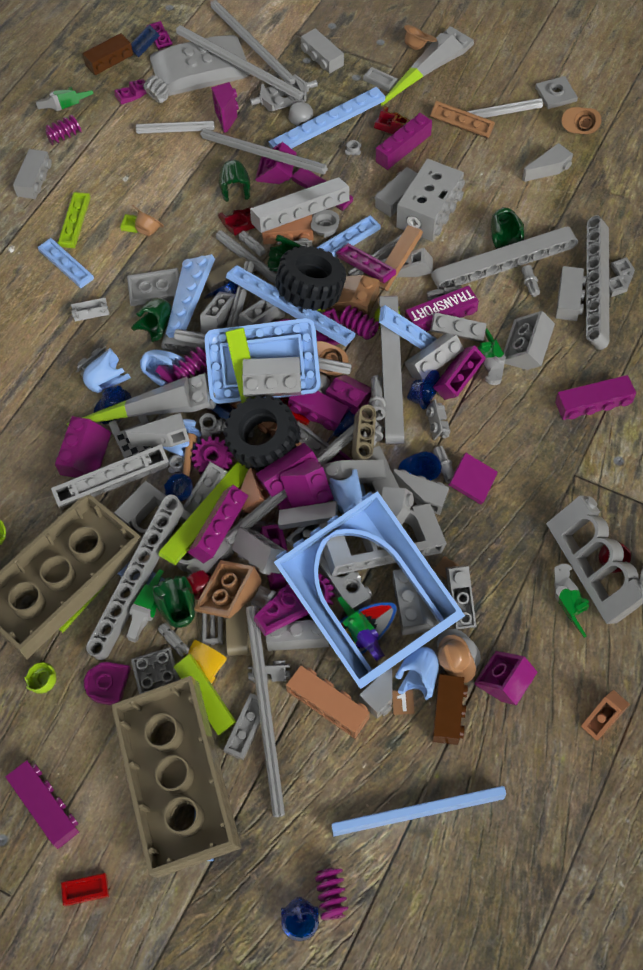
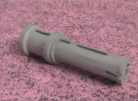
[369,375,386,420]

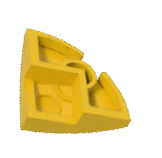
[187,640,227,684]

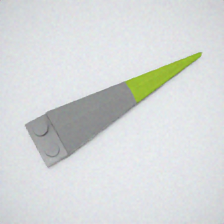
[381,26,474,106]
[67,373,211,426]

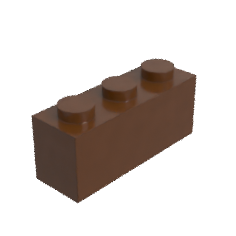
[82,33,133,75]
[433,674,468,745]

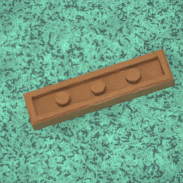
[430,101,495,138]
[379,225,423,291]

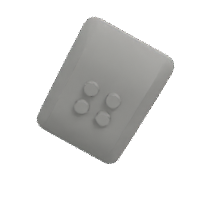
[150,35,250,96]

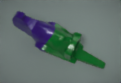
[338,596,385,662]

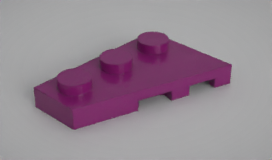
[254,584,309,636]

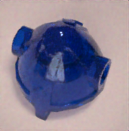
[281,897,319,941]

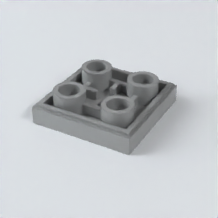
[131,647,179,695]

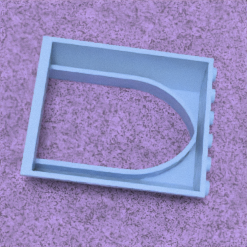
[274,491,465,689]

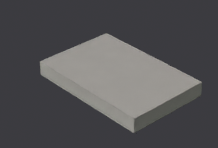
[127,268,179,306]

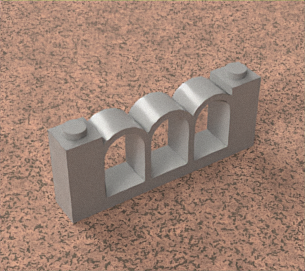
[51,444,169,510]
[114,481,234,577]
[546,495,643,624]
[320,503,447,576]

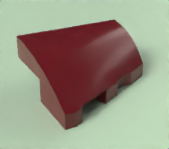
[374,106,410,134]
[218,207,256,236]

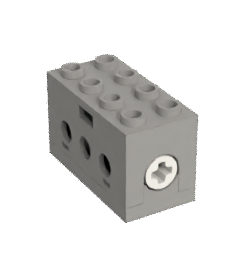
[396,159,465,242]

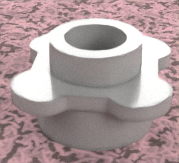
[345,140,361,155]
[168,455,184,474]

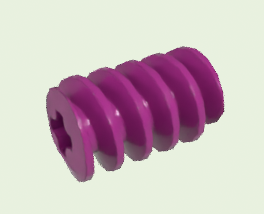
[45,115,82,146]
[340,305,380,340]
[172,346,207,379]
[315,868,348,920]

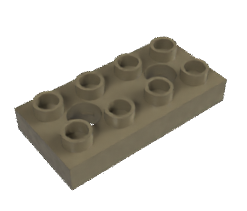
[0,495,142,659]
[112,676,241,878]

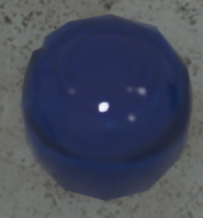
[164,473,193,502]

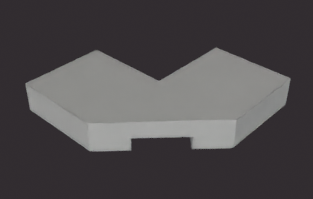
[609,257,635,297]

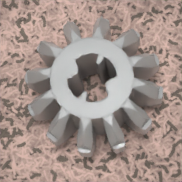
[143,75,171,103]

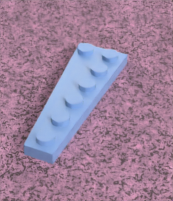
[166,254,215,338]

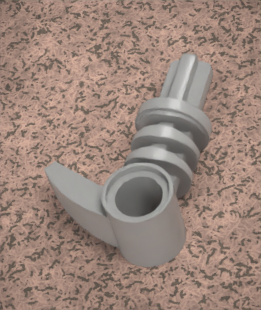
[199,413,254,441]

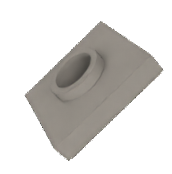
[535,76,578,109]

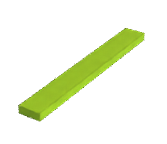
[159,462,256,565]

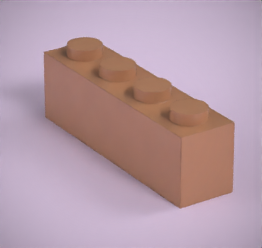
[286,666,370,739]

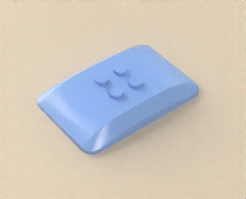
[205,318,321,404]

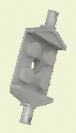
[250,75,318,111]

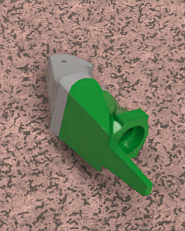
[36,87,94,111]
[478,328,506,385]
[554,564,589,638]
[127,569,163,643]

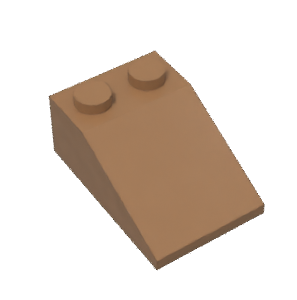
[327,275,379,317]
[194,560,262,619]

